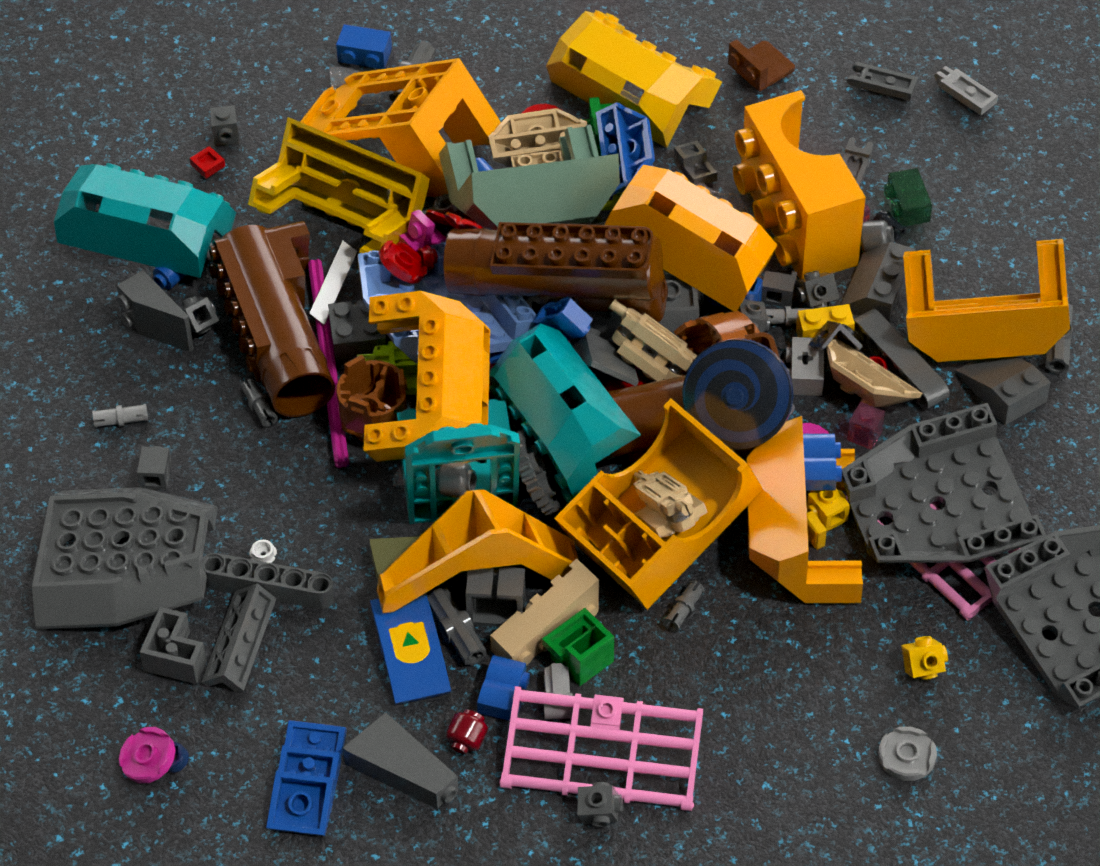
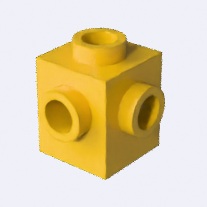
[807,489,850,531]
[901,636,948,679]

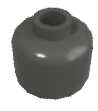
[860,220,894,252]
[435,462,477,498]

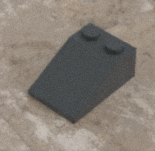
[117,270,194,352]
[569,328,639,386]
[955,356,1050,425]

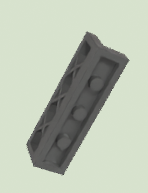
[201,583,277,693]

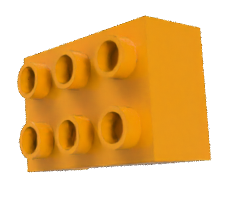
[733,90,866,279]
[554,399,763,610]

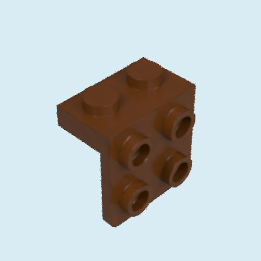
[728,39,795,92]

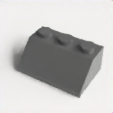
[841,242,915,323]

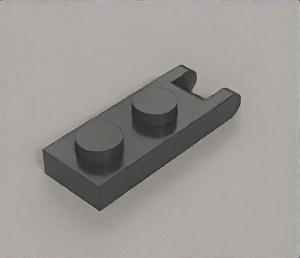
[847,62,918,101]

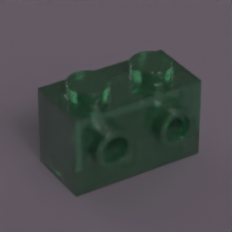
[884,168,932,226]

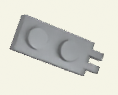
[934,66,998,115]

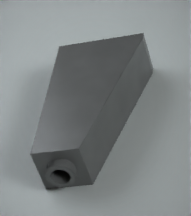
[343,713,458,809]

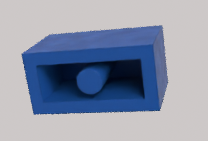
[336,24,392,69]

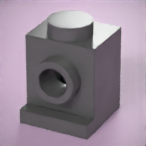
[759,271,797,307]

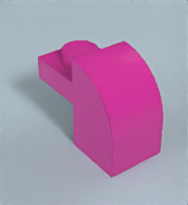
[399,209,447,252]

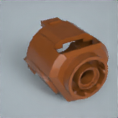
[674,311,760,376]
[337,355,408,443]

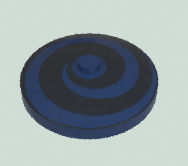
[682,339,793,450]

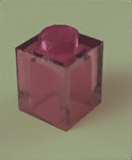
[847,402,885,450]

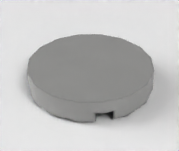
[878,727,937,781]

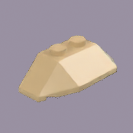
[488,108,588,167]
[826,338,922,409]

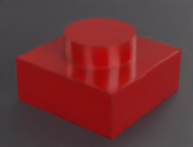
[190,146,225,179]

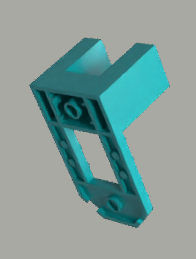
[397,399,520,524]

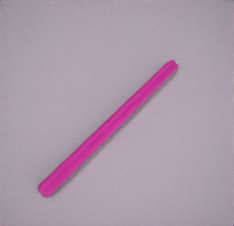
[308,259,349,468]

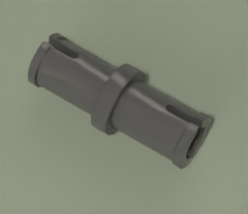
[240,379,278,427]
[663,580,705,632]

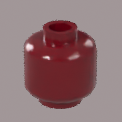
[446,709,488,755]

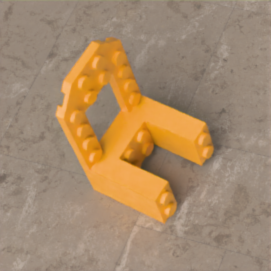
[300,58,501,197]

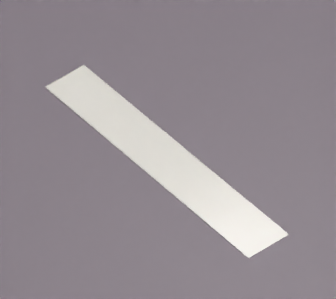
[310,241,357,324]

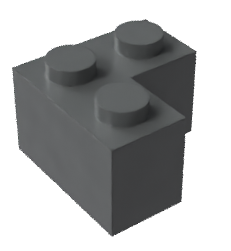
[140,607,207,684]

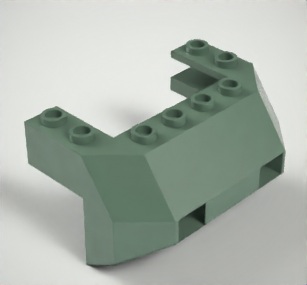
[439,125,620,230]

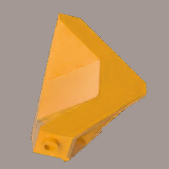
[377,489,579,613]

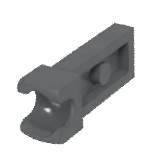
[843,137,874,187]

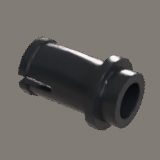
[873,210,907,240]

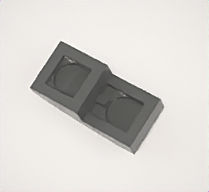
[674,140,718,186]

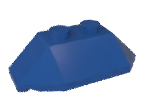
[596,102,655,196]

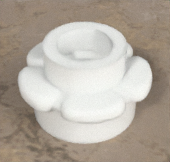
[249,540,277,563]

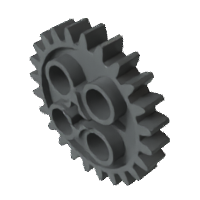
[516,430,562,516]

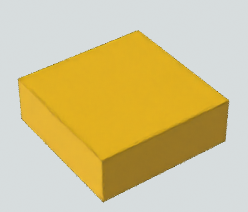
[807,510,827,550]

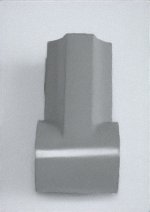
[544,663,573,719]

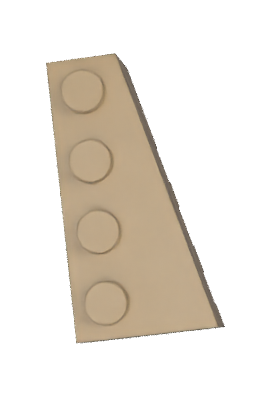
[490,558,599,666]

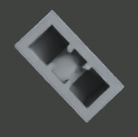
[786,337,824,396]

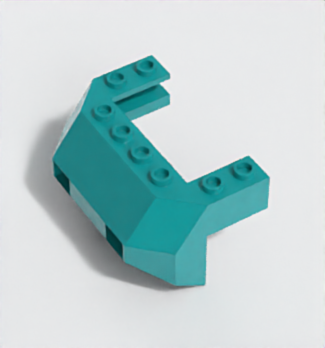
[54,163,237,278]
[489,323,641,504]

